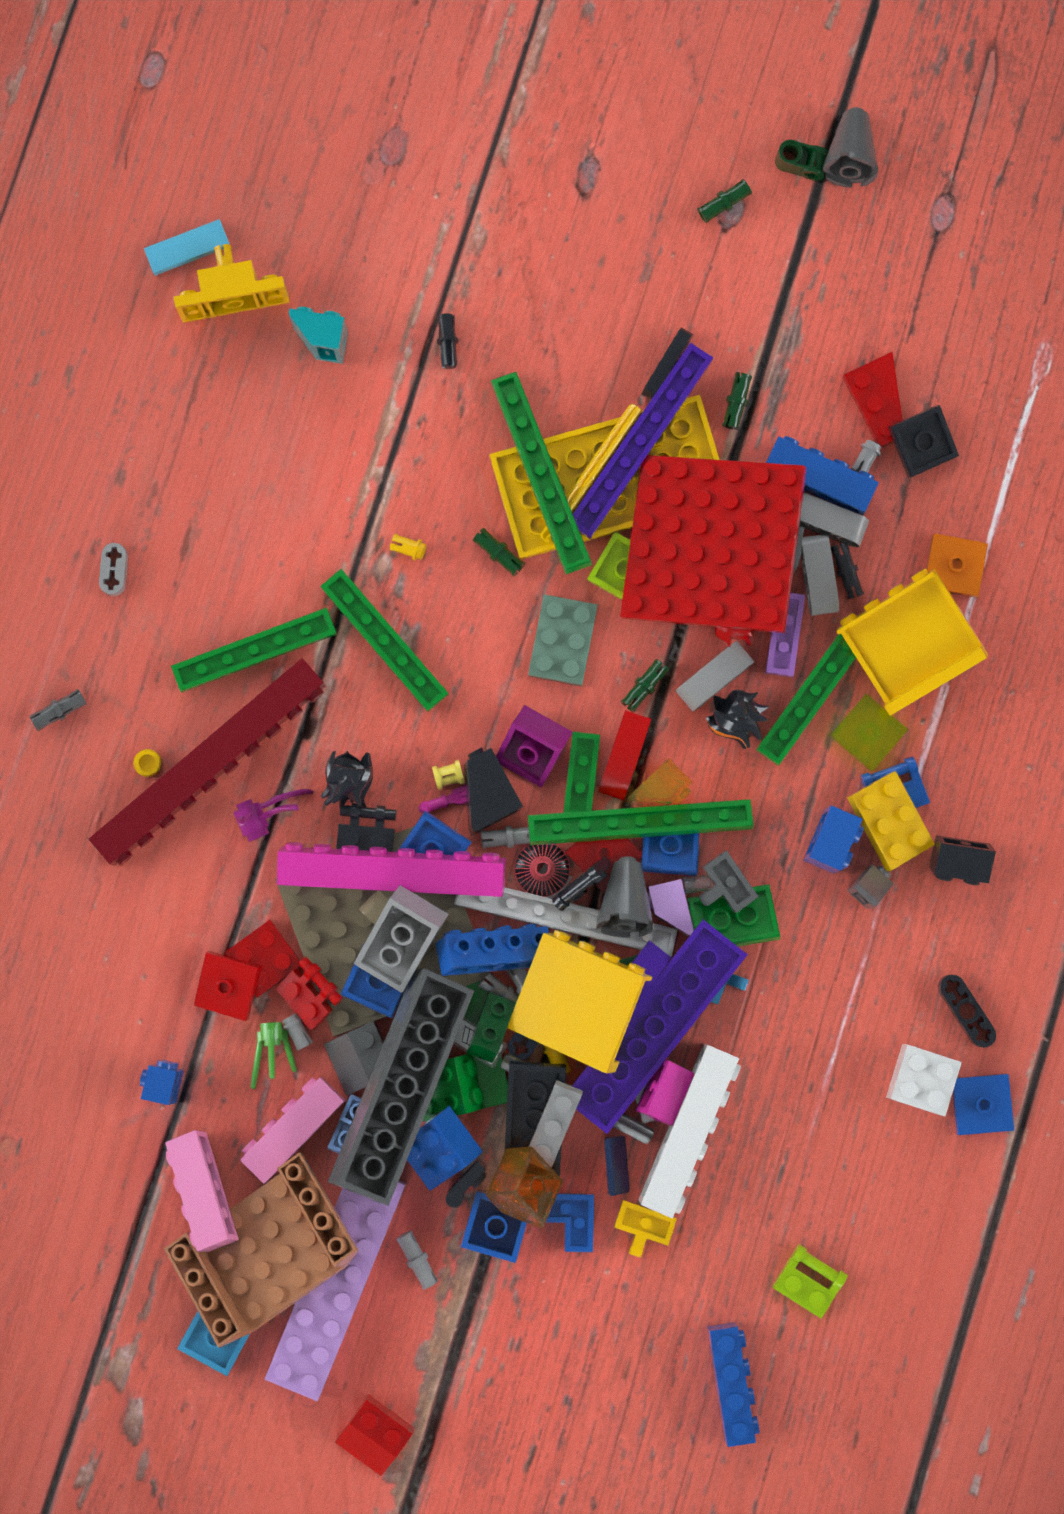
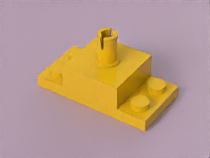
[173,244,290,323]

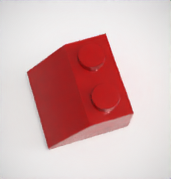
[335,1394,414,1476]

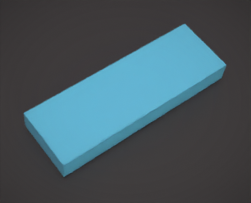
[144,219,230,276]

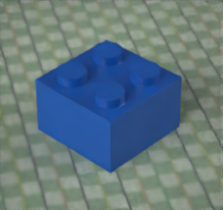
[803,805,864,874]
[407,1106,483,1191]
[461,1189,532,1263]

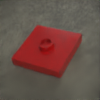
[565,838,642,893]
[194,951,261,1021]

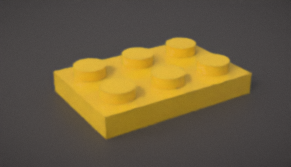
[847,771,935,871]

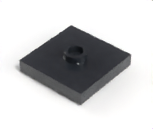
[888,405,959,478]

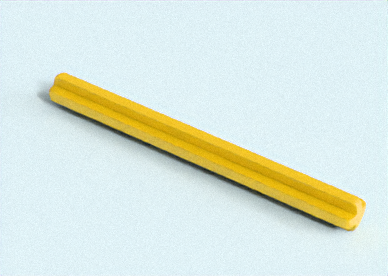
[540,404,643,545]

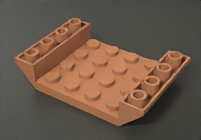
[164,1152,359,1348]

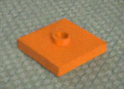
[926,533,988,598]

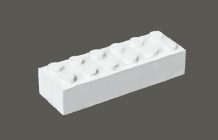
[638,1044,741,1219]

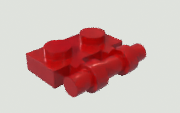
[275,957,343,1030]

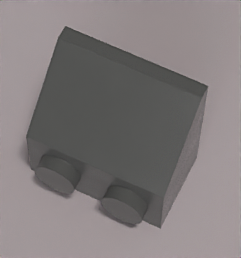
[324,1021,384,1096]

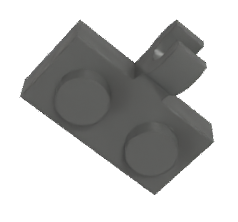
[698,851,759,913]

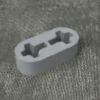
[99,543,128,596]

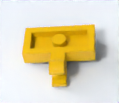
[614,1200,677,1258]

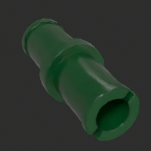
[697,179,752,224]
[722,372,752,430]
[473,528,525,577]
[621,659,669,713]

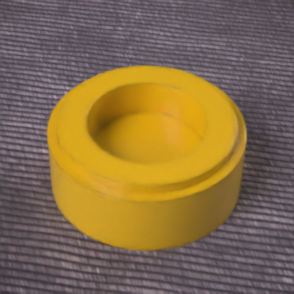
[133,749,162,778]

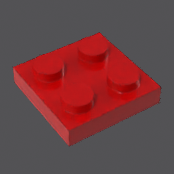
[224,919,301,998]

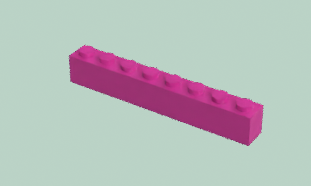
[277,842,506,897]

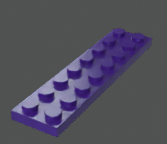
[572,920,748,1134]

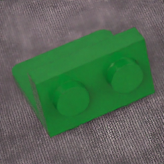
[422,1054,484,1122]

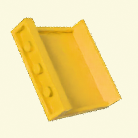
[837,568,988,716]
[507,930,652,1073]

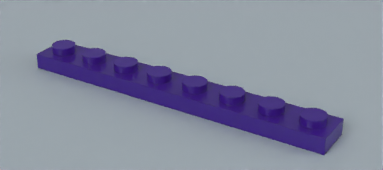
[573,343,713,539]

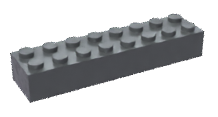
[328,968,474,1206]

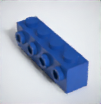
[766,436,879,516]
[435,924,549,976]
[707,1322,760,1447]

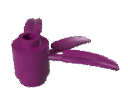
[233,789,314,842]

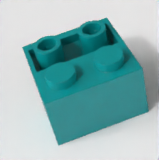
[289,307,348,364]

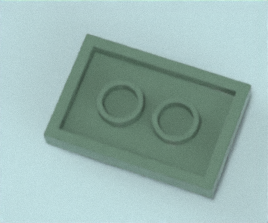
[528,594,598,686]

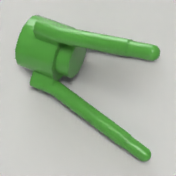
[250,1022,297,1089]

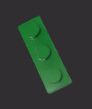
[563,732,600,813]

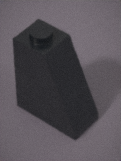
[464,748,523,836]

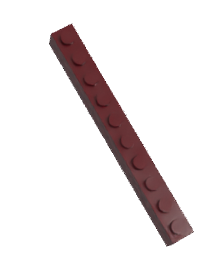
[88,658,326,866]

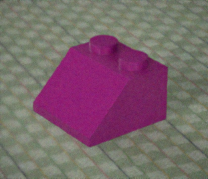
[496,705,573,788]

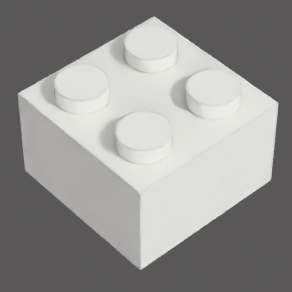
[886,1044,962,1116]

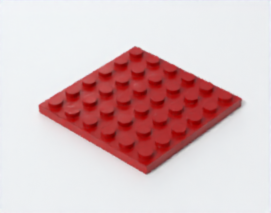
[620,455,807,633]

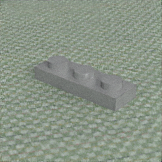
[525,1080,583,1168]

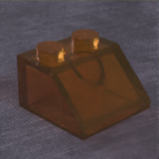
[486,1146,563,1228]

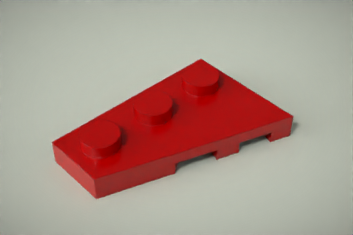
[842,352,903,448]

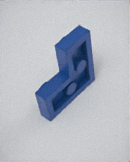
[537,1193,594,1252]

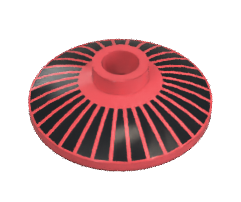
[514,844,570,897]

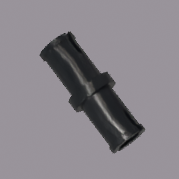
[831,542,865,600]

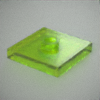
[830,694,908,772]

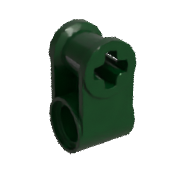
[775,140,829,181]

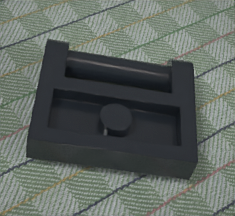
[552,856,612,911]
[446,1158,487,1208]

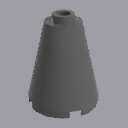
[823,107,878,187]
[596,857,653,938]

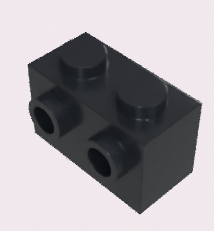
[929,835,996,885]

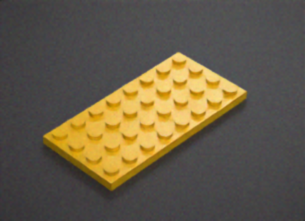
[489,395,720,560]

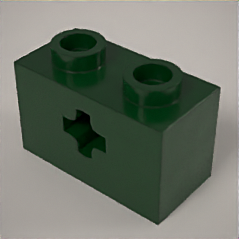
[466,993,516,1063]

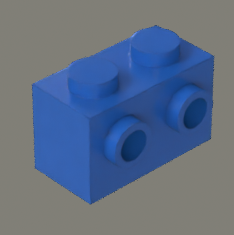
[139,1060,184,1105]

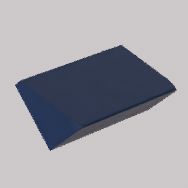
[604,1136,630,1196]

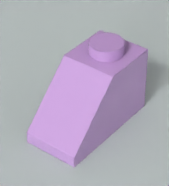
[647,879,694,936]

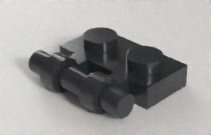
[336,803,397,852]

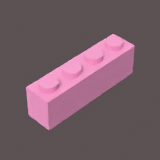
[240,1077,346,1184]
[165,1130,239,1252]

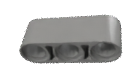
[799,493,870,547]
[800,534,839,616]
[676,641,754,712]

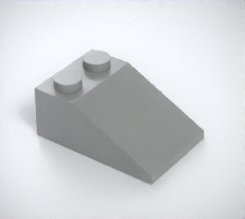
[354,885,449,993]

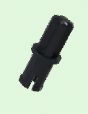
[437,313,459,369]

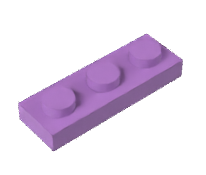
[765,593,805,677]

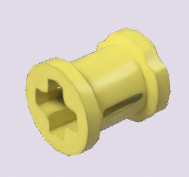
[432,760,465,791]

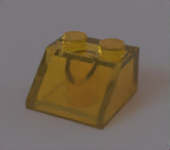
[626,758,692,806]

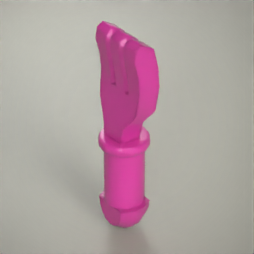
[418,786,467,814]

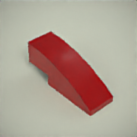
[598,710,651,801]

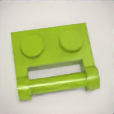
[772,1244,848,1319]

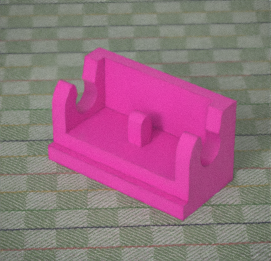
[635,1060,695,1126]

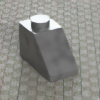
[847,865,894,909]

